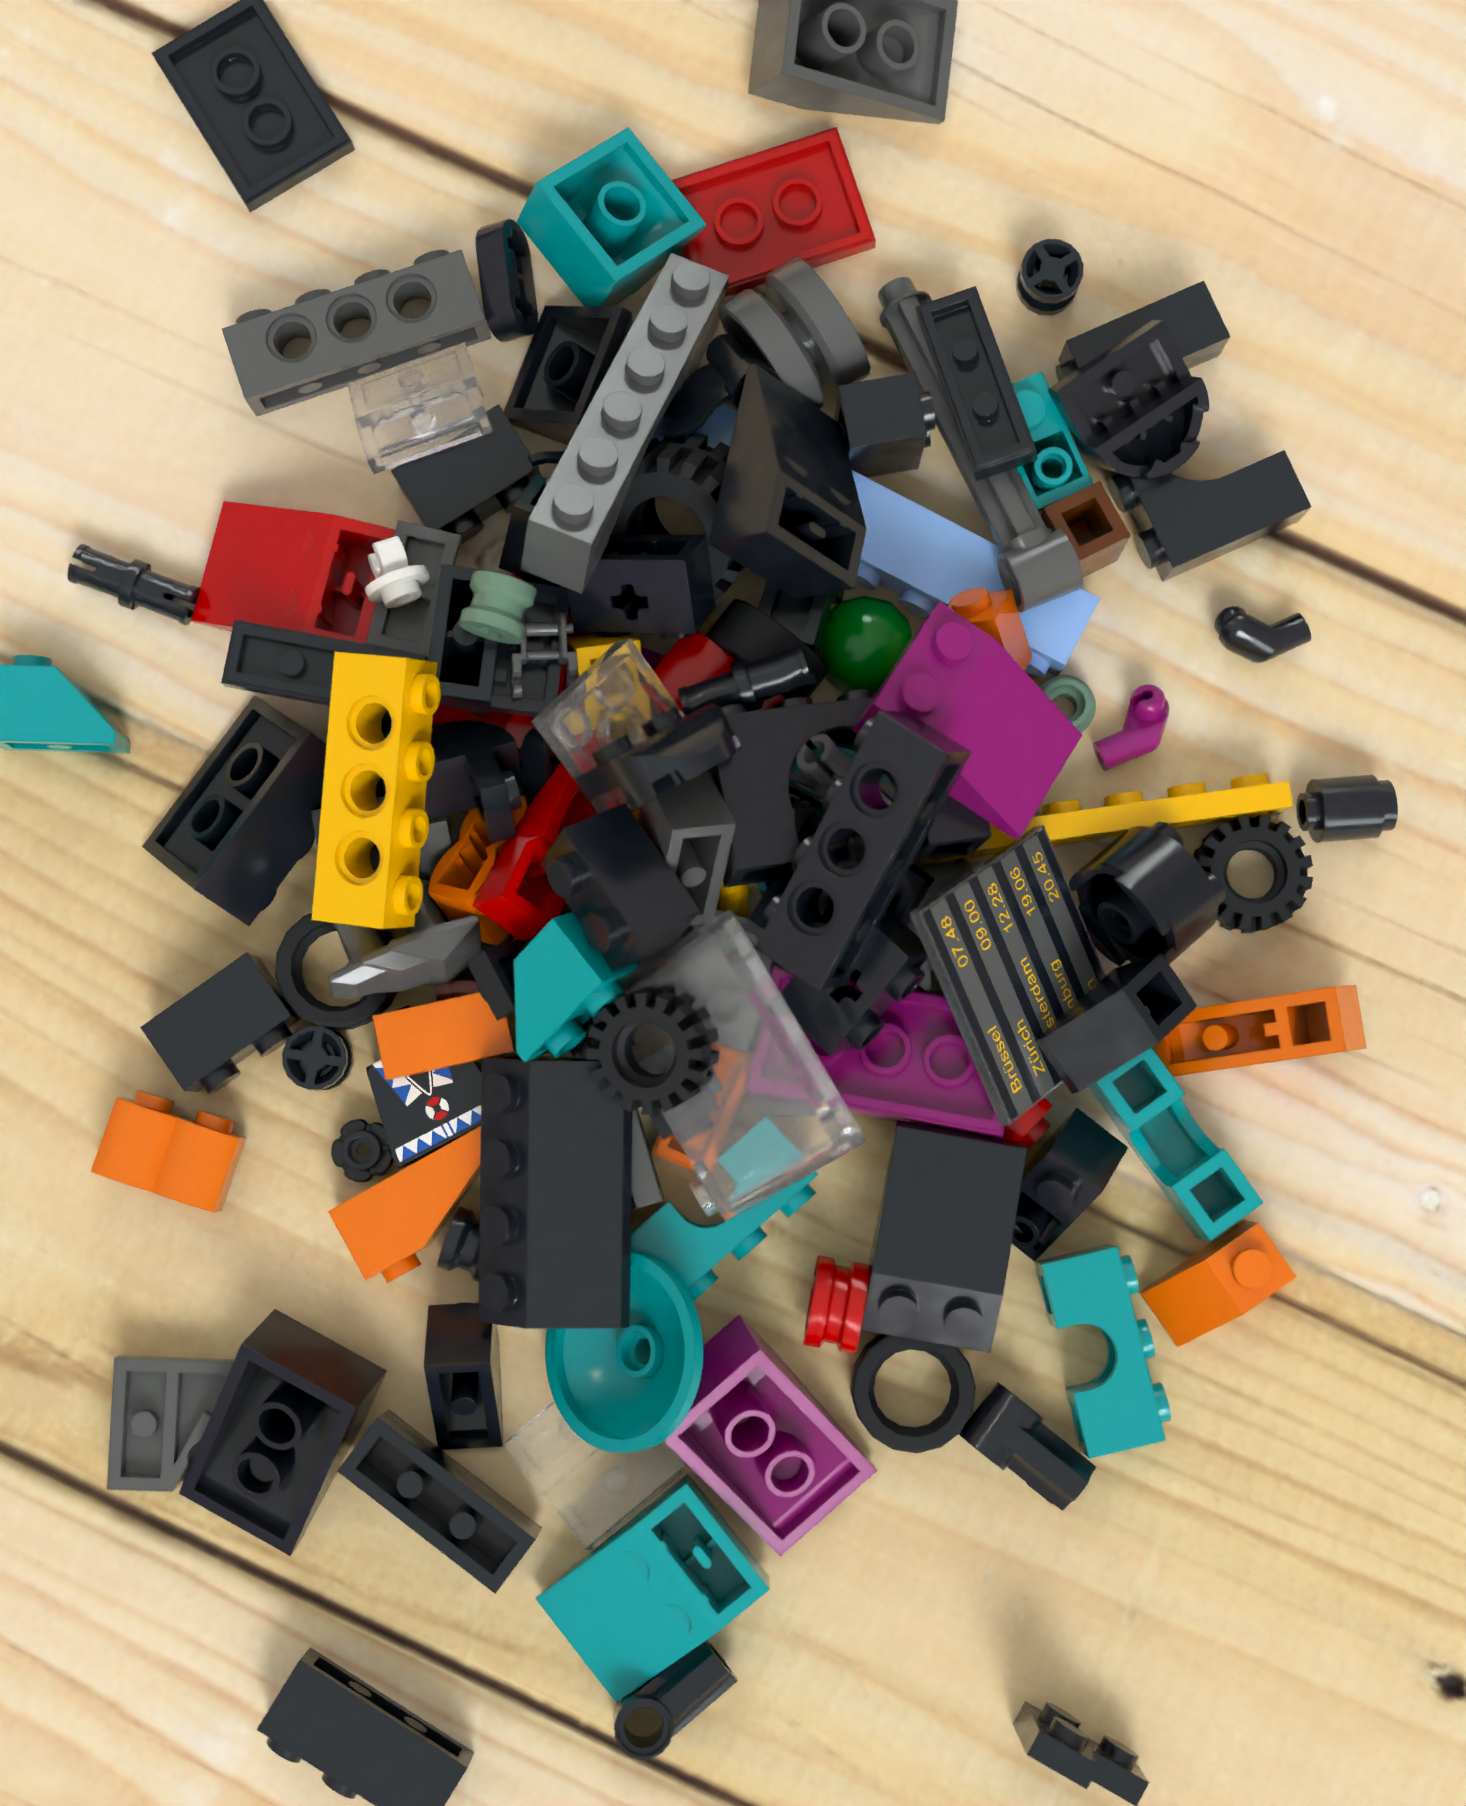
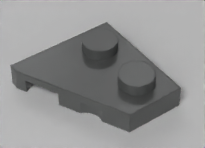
[107,1356,235,1492]

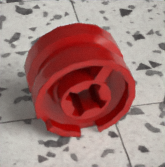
[803,1255,870,1354]

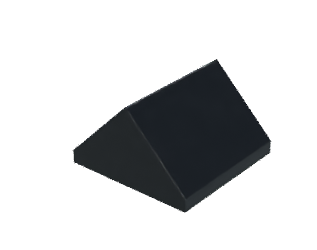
[504,305,633,445]

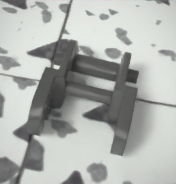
[510,612,578,698]

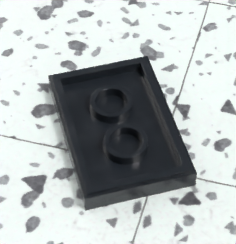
[152,0,355,213]

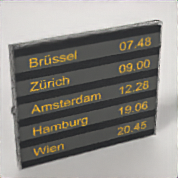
[909,825,1106,1125]

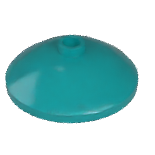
[545,1252,703,1453]

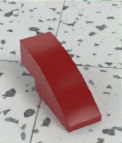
[472,730,626,941]

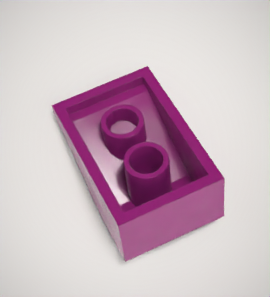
[852,601,1082,841]
[664,1315,877,1556]

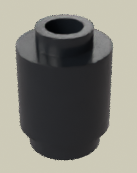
[1296,775,1398,843]

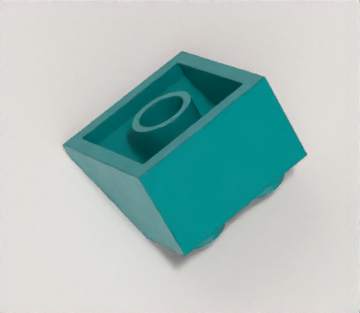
[516,127,707,307]

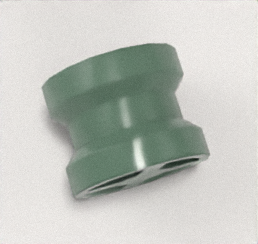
[459,570,537,644]

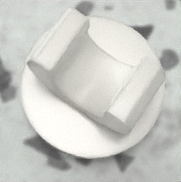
[365,536,430,608]

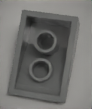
[748,0,958,124]

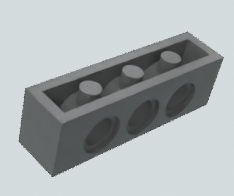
[222,249,491,417]

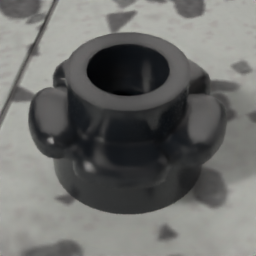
[331,1119,394,1182]

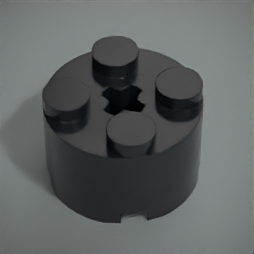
[1068,821,1226,967]

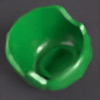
[819,596,913,694]

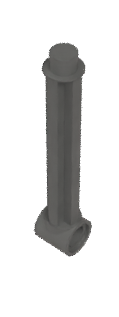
[878,277,1083,613]

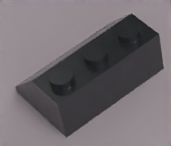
[142,695,327,926]

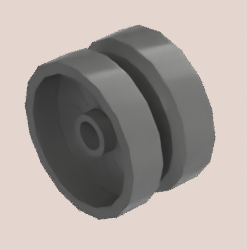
[719,257,871,409]

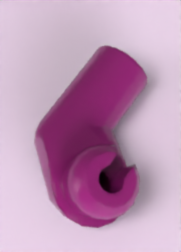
[1093,684,1169,771]

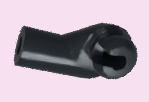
[1214,606,1311,663]

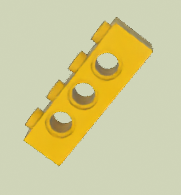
[312,652,441,929]

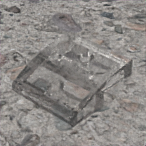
[348,342,494,474]
[502,1401,690,1551]

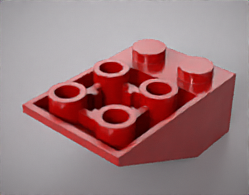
[191,501,396,644]

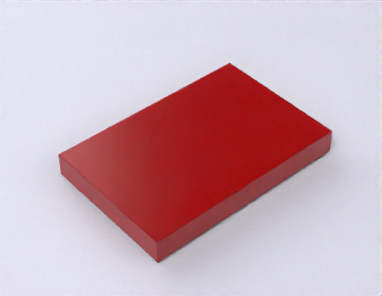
[671,127,876,297]

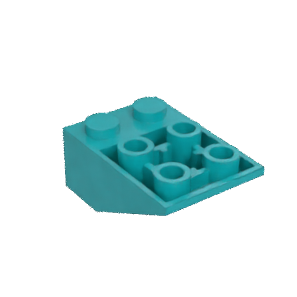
[535,1474,770,1703]

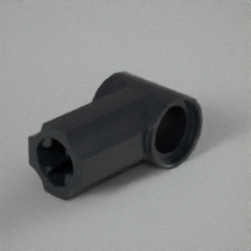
[959,1382,1096,1511]
[614,1640,738,1760]

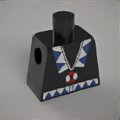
[366,1005,482,1168]

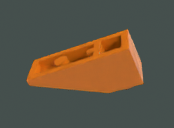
[1154,985,1367,1077]
[328,1126,481,1283]

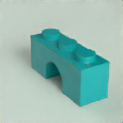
[1088,1048,1264,1241]
[631,1116,819,1301]
[1034,1244,1171,1459]

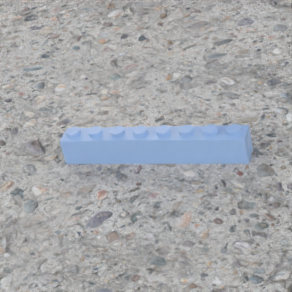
[651,383,1100,677]

